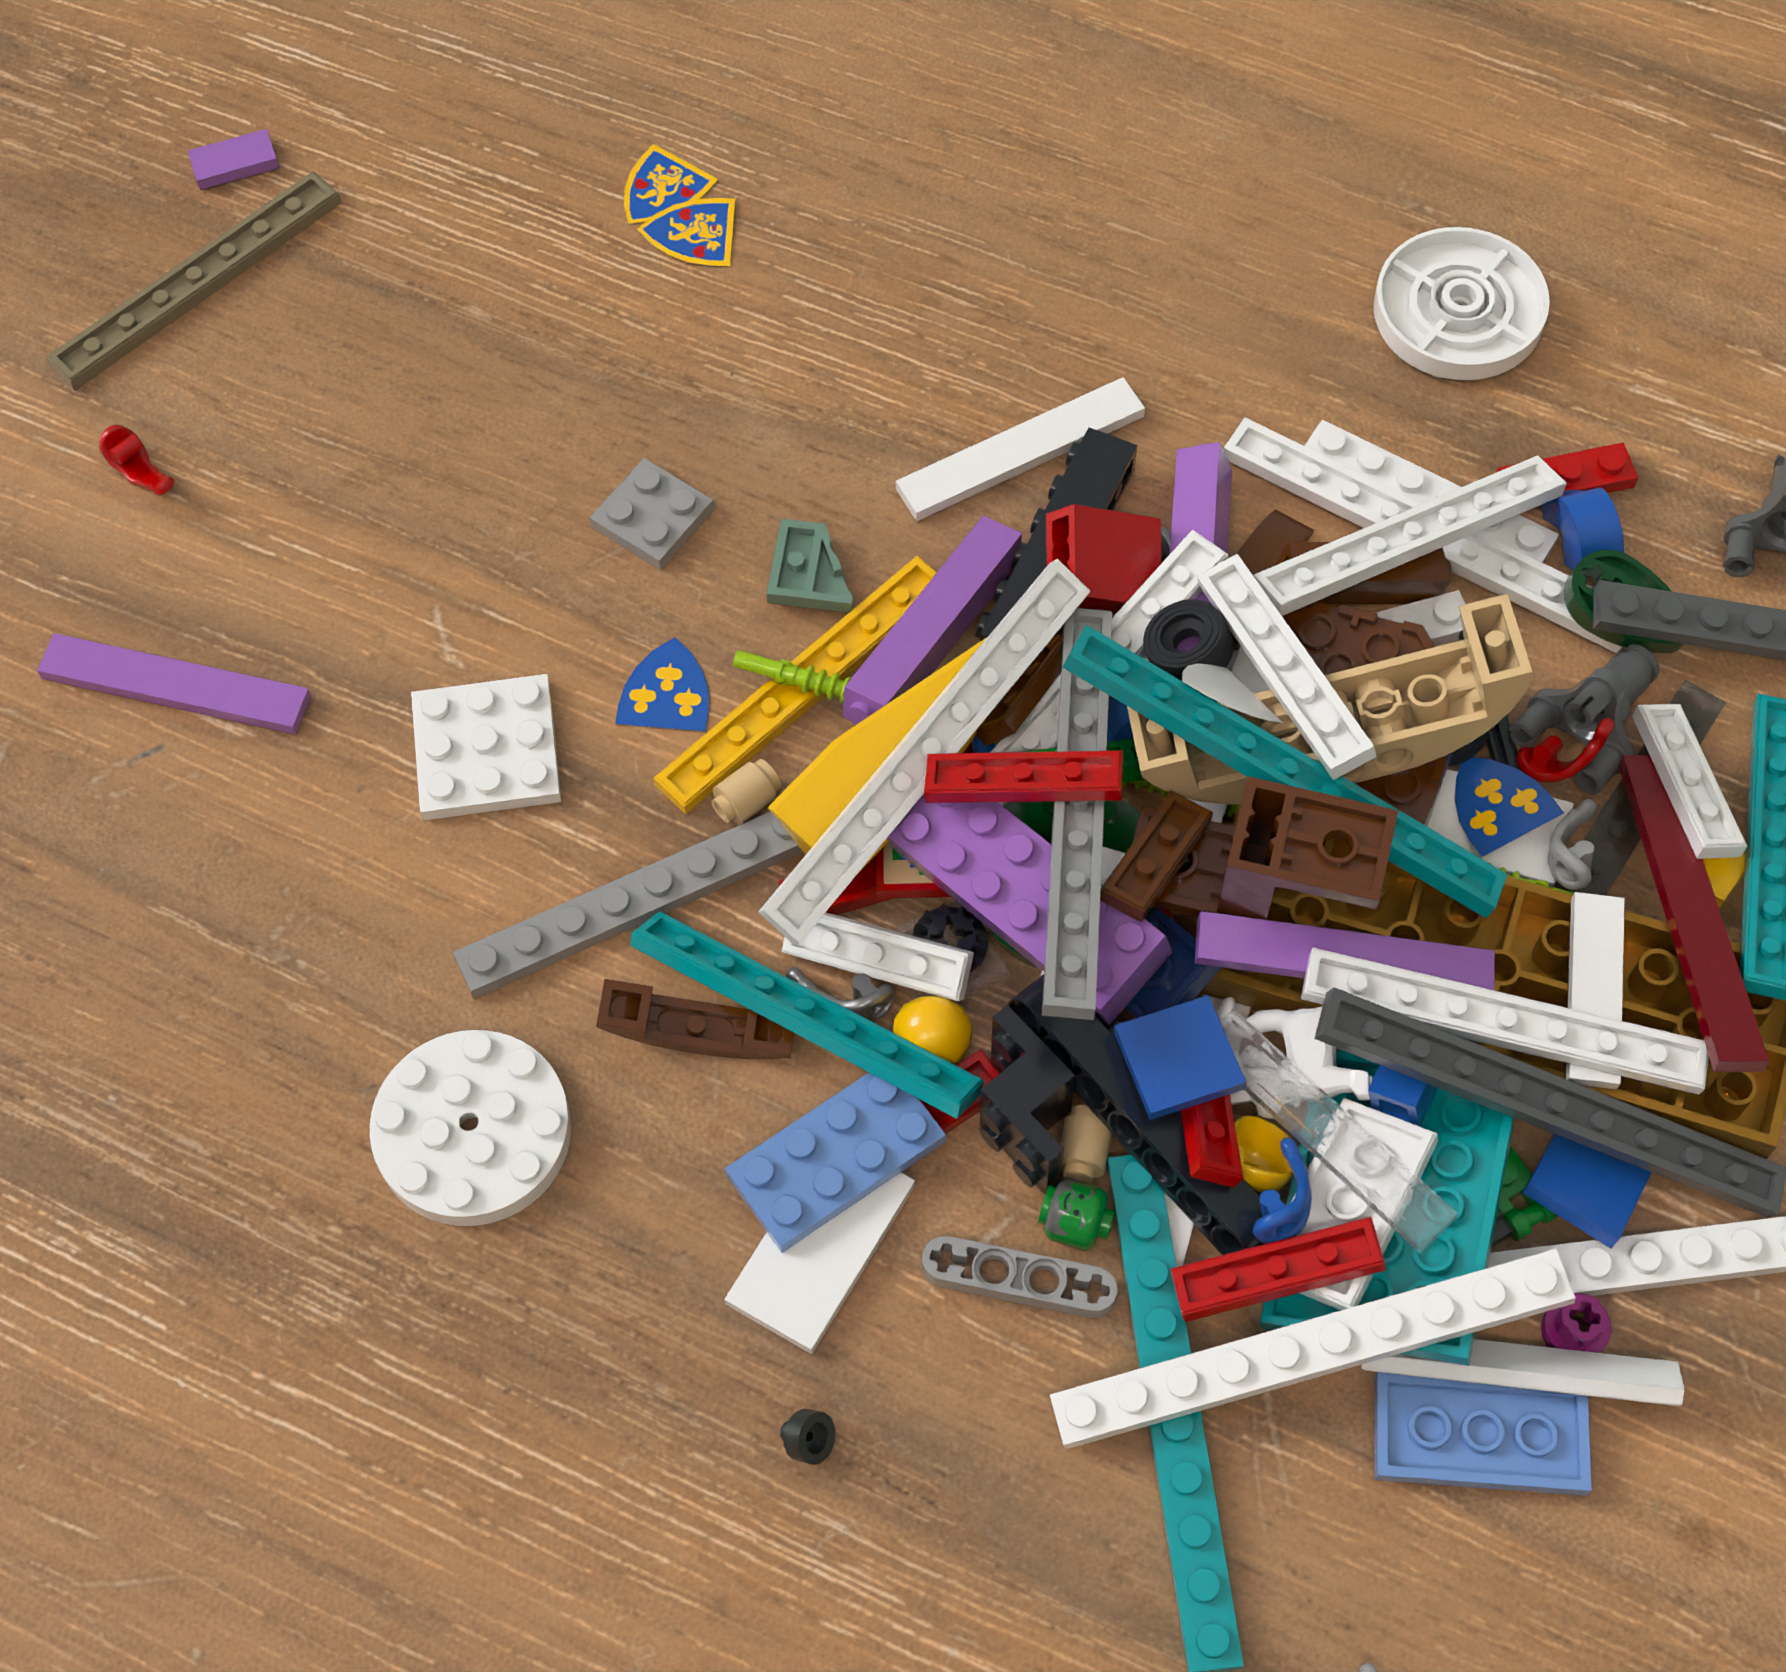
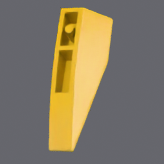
[768,638,987,873]

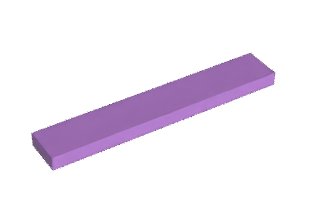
[37,633,311,735]
[1195,911,1495,990]

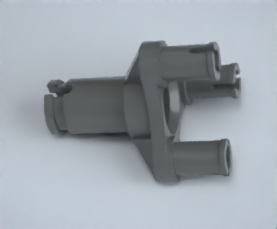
[1723,452,1786,577]
[1508,644,1659,795]

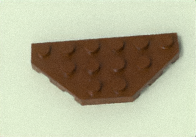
[1282,601,1453,826]

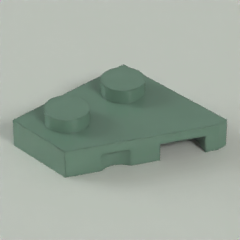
[767,519,854,613]

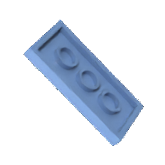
[724,1073,946,1253]
[1374,1372,1592,1496]

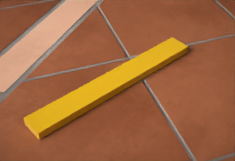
[653,556,937,814]

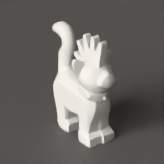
[1216,997,1373,1119]

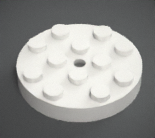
[1374,227,1549,380]
[370,1030,571,1226]

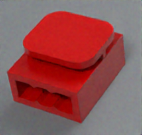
[1046,504,1162,614]

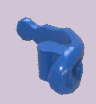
[1253,1137,1312,1244]

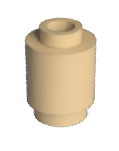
[711,759,782,825]
[1059,1105,1112,1183]

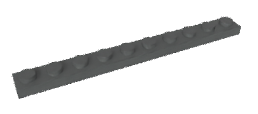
[1314,987,1786,1218]

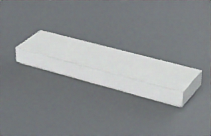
[1632,704,1747,859]
[1566,892,1624,1090]
[782,912,974,1001]

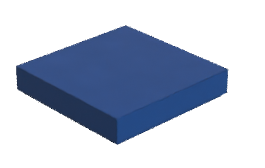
[1114,995,1246,1120]
[1522,1133,1652,1249]

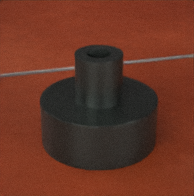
[780,1409,835,1465]

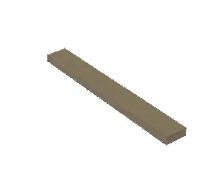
[46,171,341,391]

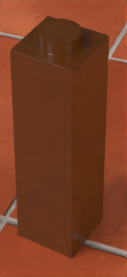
[1274,542,1452,604]

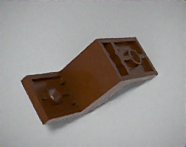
[1132,776,1399,920]

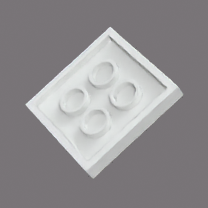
[411,674,562,821]

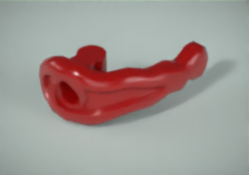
[99,425,175,496]
[1516,717,1615,782]

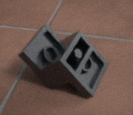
[979,1005,1075,1195]

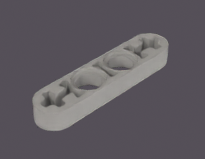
[922,1236,1117,1318]

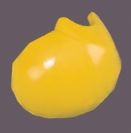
[893,996,973,1064]
[1234,1115,1293,1192]

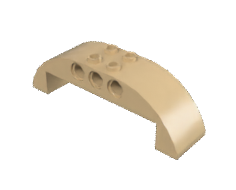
[1127,593,1533,804]

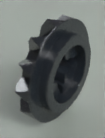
[912,902,989,973]

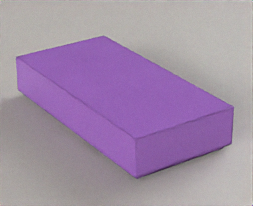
[188,129,279,190]

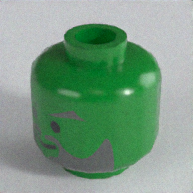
[1038,1178,1116,1251]

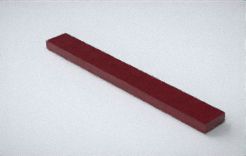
[1618,755,1769,1072]

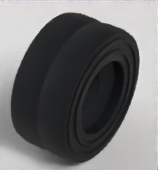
[1143,599,1233,681]

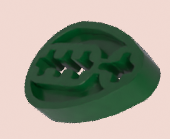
[1564,550,1684,653]

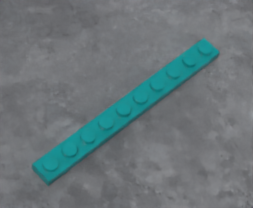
[1062,625,1508,918]
[1106,1155,1244,1672]

